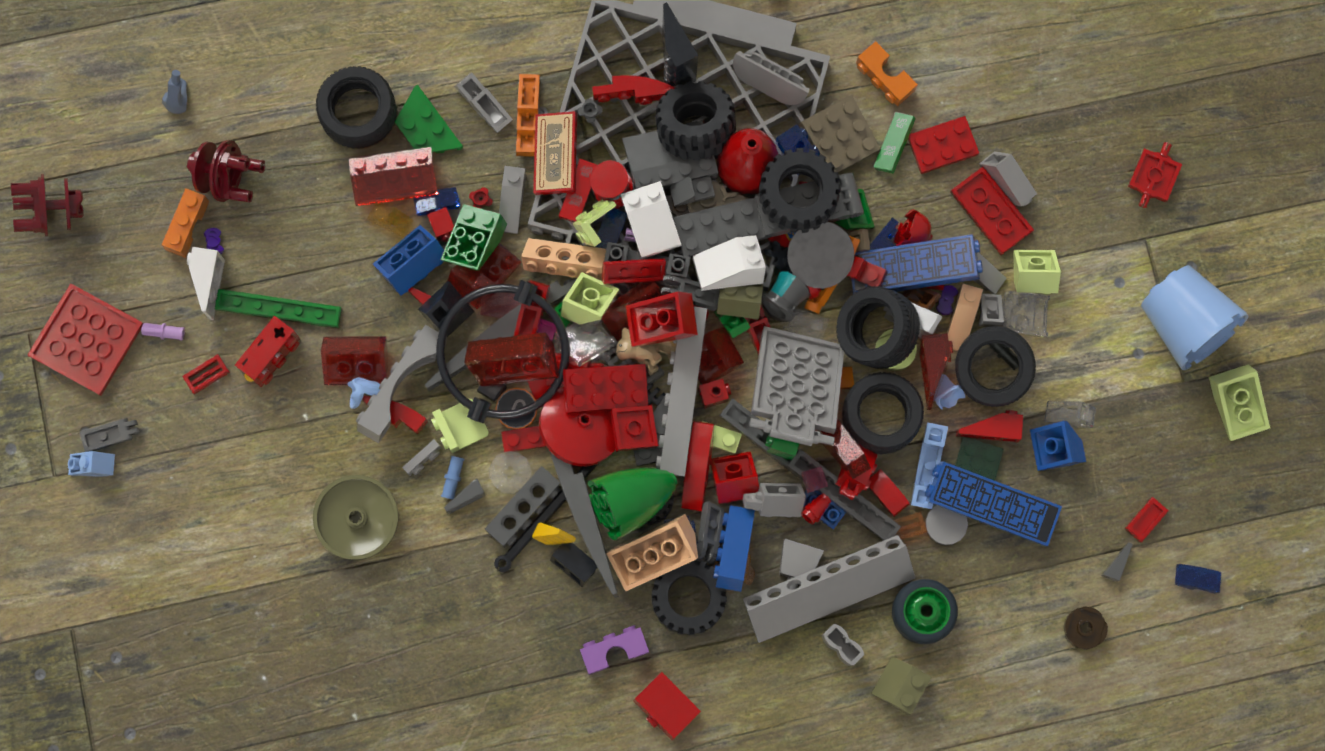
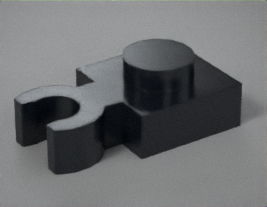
[764,241,792,274]

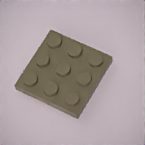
[799,95,881,172]

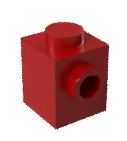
[698,379,731,409]

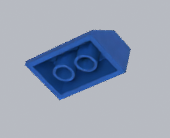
[373,225,444,296]

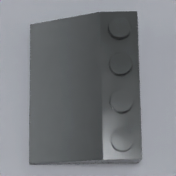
[622,120,718,191]

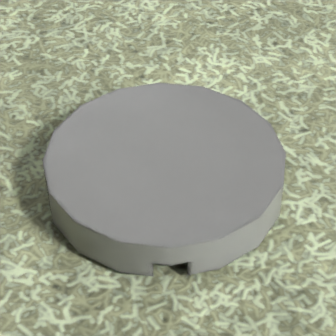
[925,506,968,545]

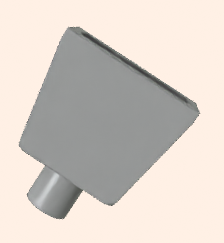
[779,539,824,590]

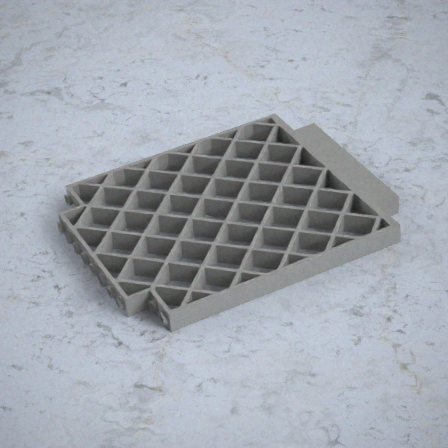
[528,0,830,300]

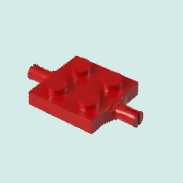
[1128,142,1182,208]

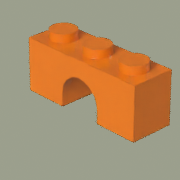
[856,41,918,107]
[162,188,209,258]

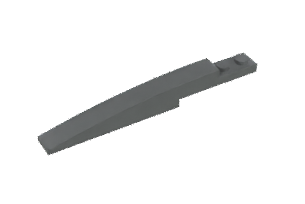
[425,278,577,392]
[719,399,901,540]
[542,406,619,598]

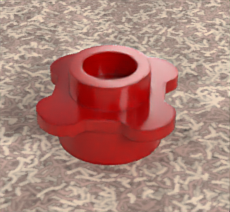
[469,187,493,209]

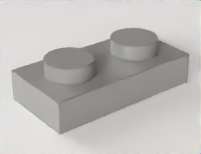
[402,439,441,476]

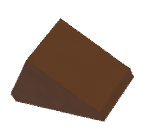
[902,288,941,311]

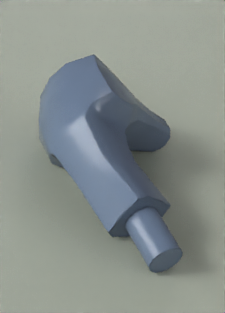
[162,70,187,114]

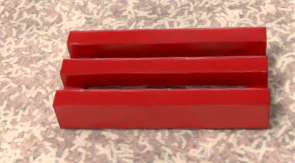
[182,354,230,395]

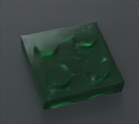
[954,437,1004,481]

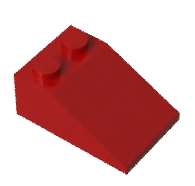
[626,291,698,347]

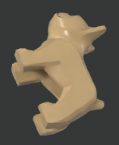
[615,328,677,375]

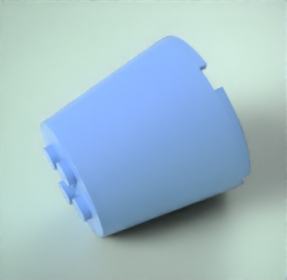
[1141,265,1249,370]

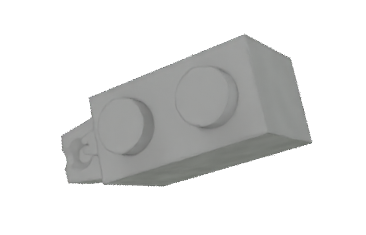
[743,483,806,517]

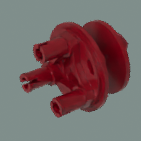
[187,140,266,203]
[11,174,84,236]

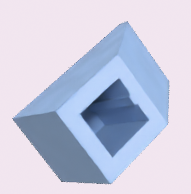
[68,451,115,477]

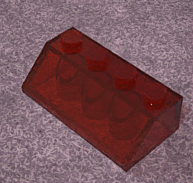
[349,147,438,206]
[464,332,559,386]

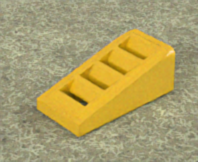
[532,523,576,545]

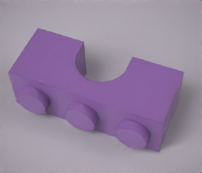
[580,625,649,675]

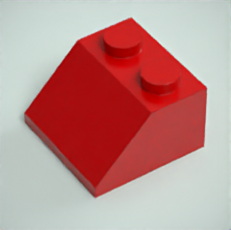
[711,451,759,504]

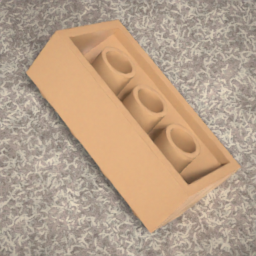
[606,514,698,591]

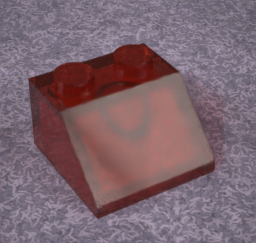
[698,327,744,385]

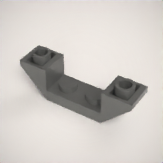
[604,242,690,278]

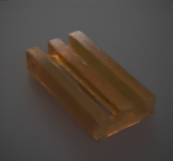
[893,512,927,540]

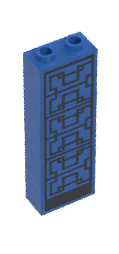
[852,234,983,294]
[925,462,1062,546]

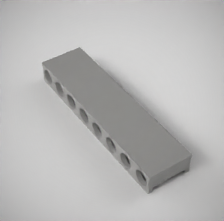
[743,535,915,643]

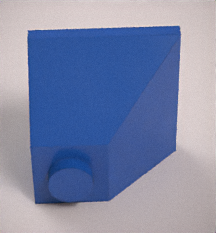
[1030,421,1086,471]

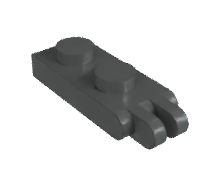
[80,418,140,452]

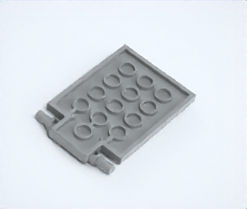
[749,326,844,446]

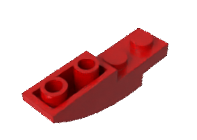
[592,75,675,105]

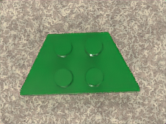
[395,84,463,156]

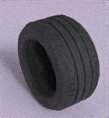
[316,66,397,149]
[836,286,920,369]
[955,326,1036,407]
[842,372,924,455]

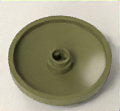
[313,475,399,560]

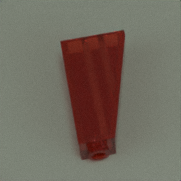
[815,418,871,479]

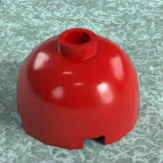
[894,209,933,246]

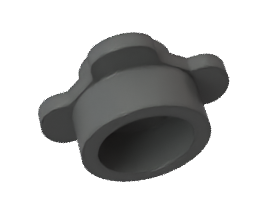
[578,99,602,123]

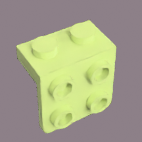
[573,199,616,247]
[431,399,489,453]

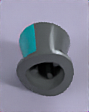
[761,272,810,322]

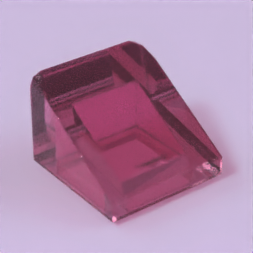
[801,466,828,493]

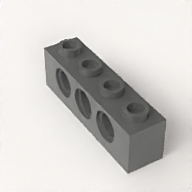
[485,466,561,548]

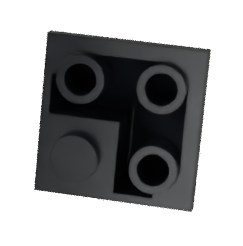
[418,281,475,337]

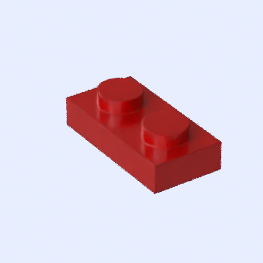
[501,426,546,453]

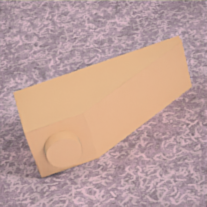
[944,284,983,351]

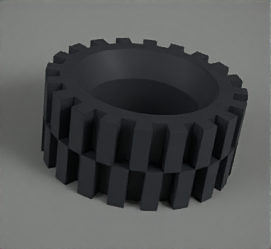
[652,560,727,636]

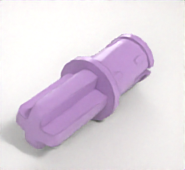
[141,323,185,340]

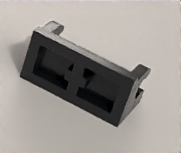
[550,543,598,587]

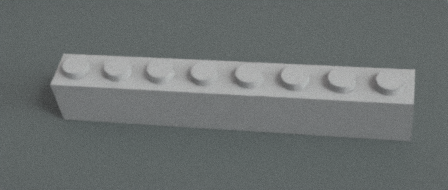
[656,307,707,477]

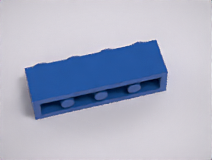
[713,505,755,592]

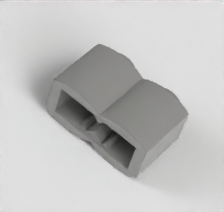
[821,624,864,666]

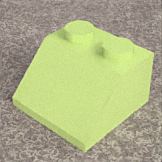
[1013,250,1061,294]
[561,272,619,324]

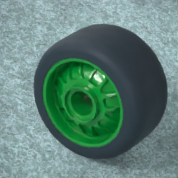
[892,579,958,644]

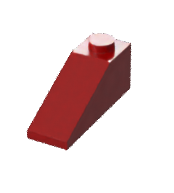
[956,410,1023,443]

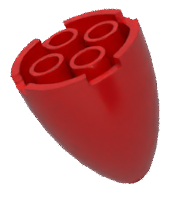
[717,128,778,195]

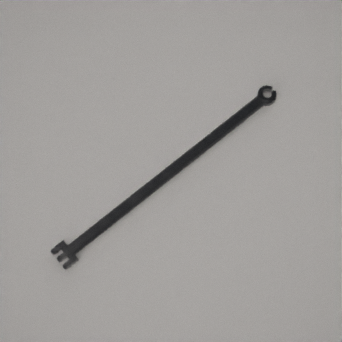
[494,383,666,573]

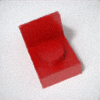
[846,256,887,287]

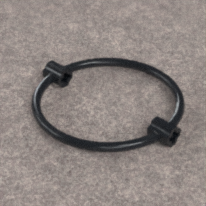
[436,280,570,423]

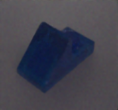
[870,217,899,250]

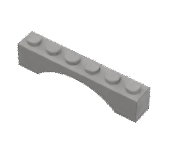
[356,325,447,443]

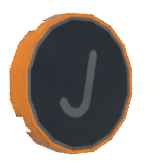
[495,388,538,430]

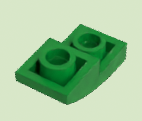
[714,310,751,338]

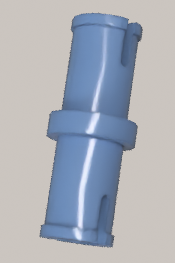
[441,456,464,500]

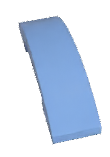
[911,422,948,509]

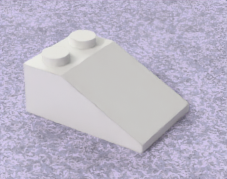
[621,181,682,259]
[693,235,766,291]
[187,247,225,320]

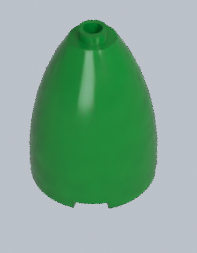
[588,468,677,540]

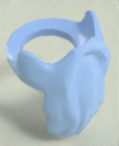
[926,371,966,409]
[348,377,380,409]

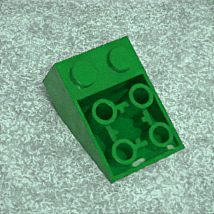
[440,204,507,271]

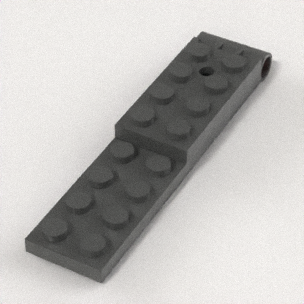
[673,173,864,257]

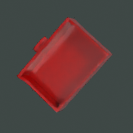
[633,672,701,740]

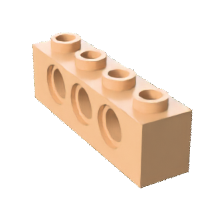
[521,238,606,281]

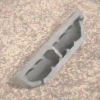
[733,51,809,105]

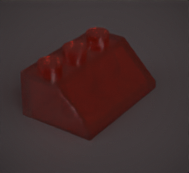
[321,336,388,385]

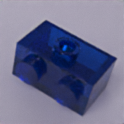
[775,124,821,176]

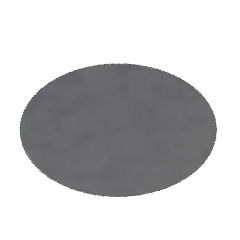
[787,222,854,288]

